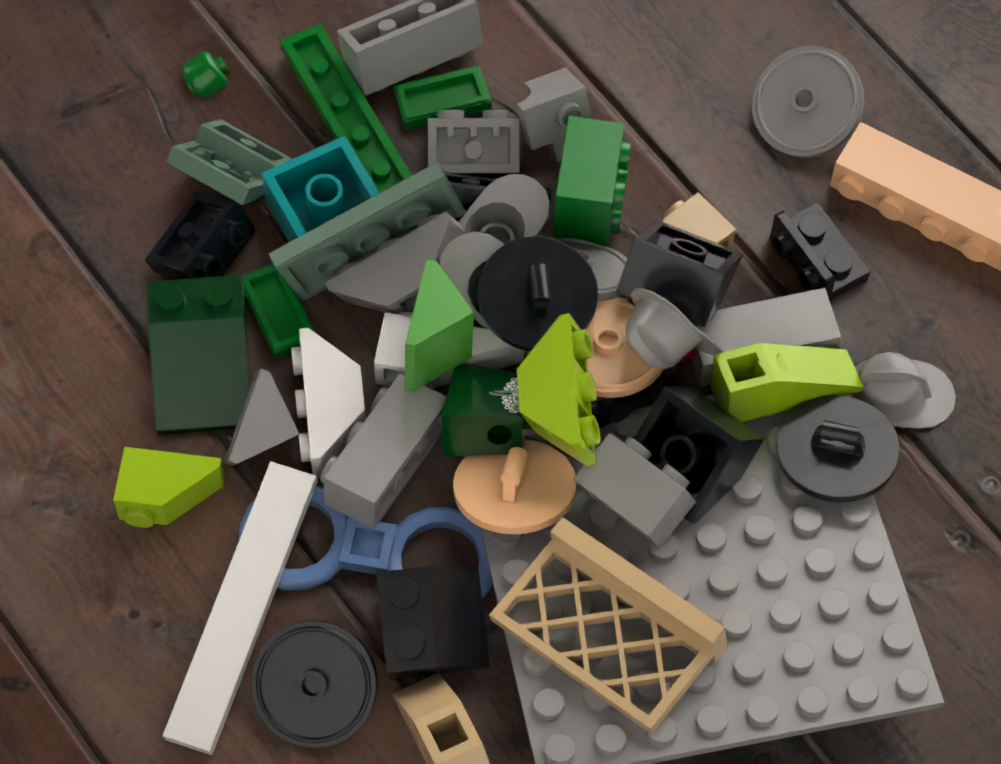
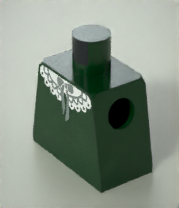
[441,364,534,456]

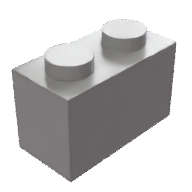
[573,433,696,548]

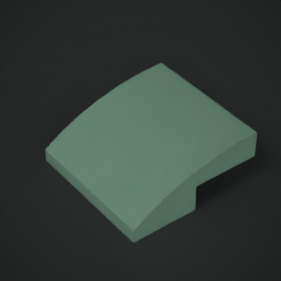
[166,119,292,205]

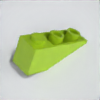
[711,343,864,422]

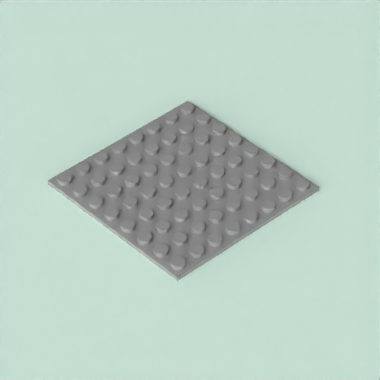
[463,395,944,764]

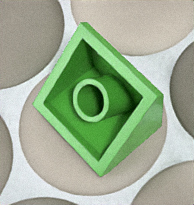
[405,259,474,391]

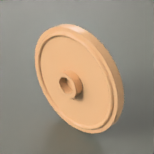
[586,297,663,398]
[453,439,576,534]

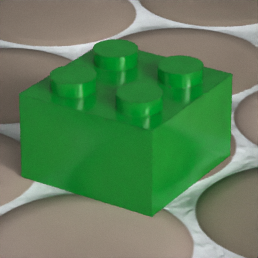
[553,116,631,246]

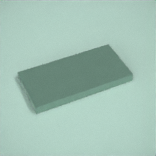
[269,162,466,301]

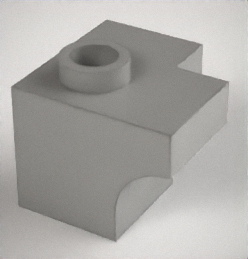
[516,67,592,162]

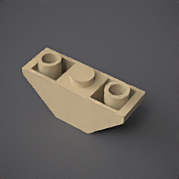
[393,673,490,764]

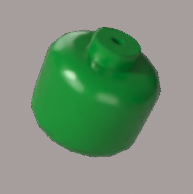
[181,51,230,97]

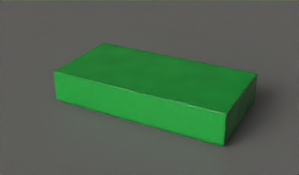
[393,65,492,131]
[242,264,316,361]

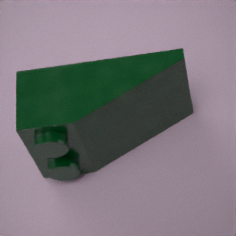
[146,275,251,435]

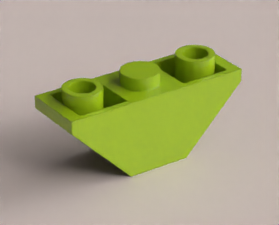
[517,313,601,466]

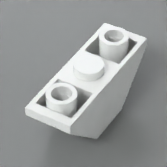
[291,328,366,478]

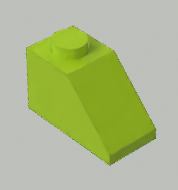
[113,447,225,528]

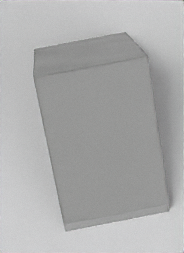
[223,369,299,466]

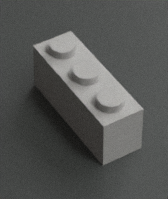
[337,0,484,96]
[691,288,841,387]
[320,373,447,530]

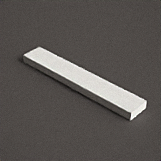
[162,461,318,755]

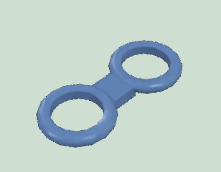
[238,485,493,598]

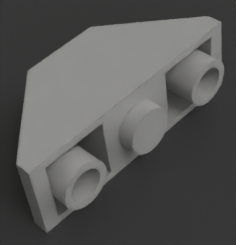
[325,212,465,314]

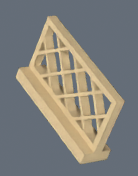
[489,517,728,734]

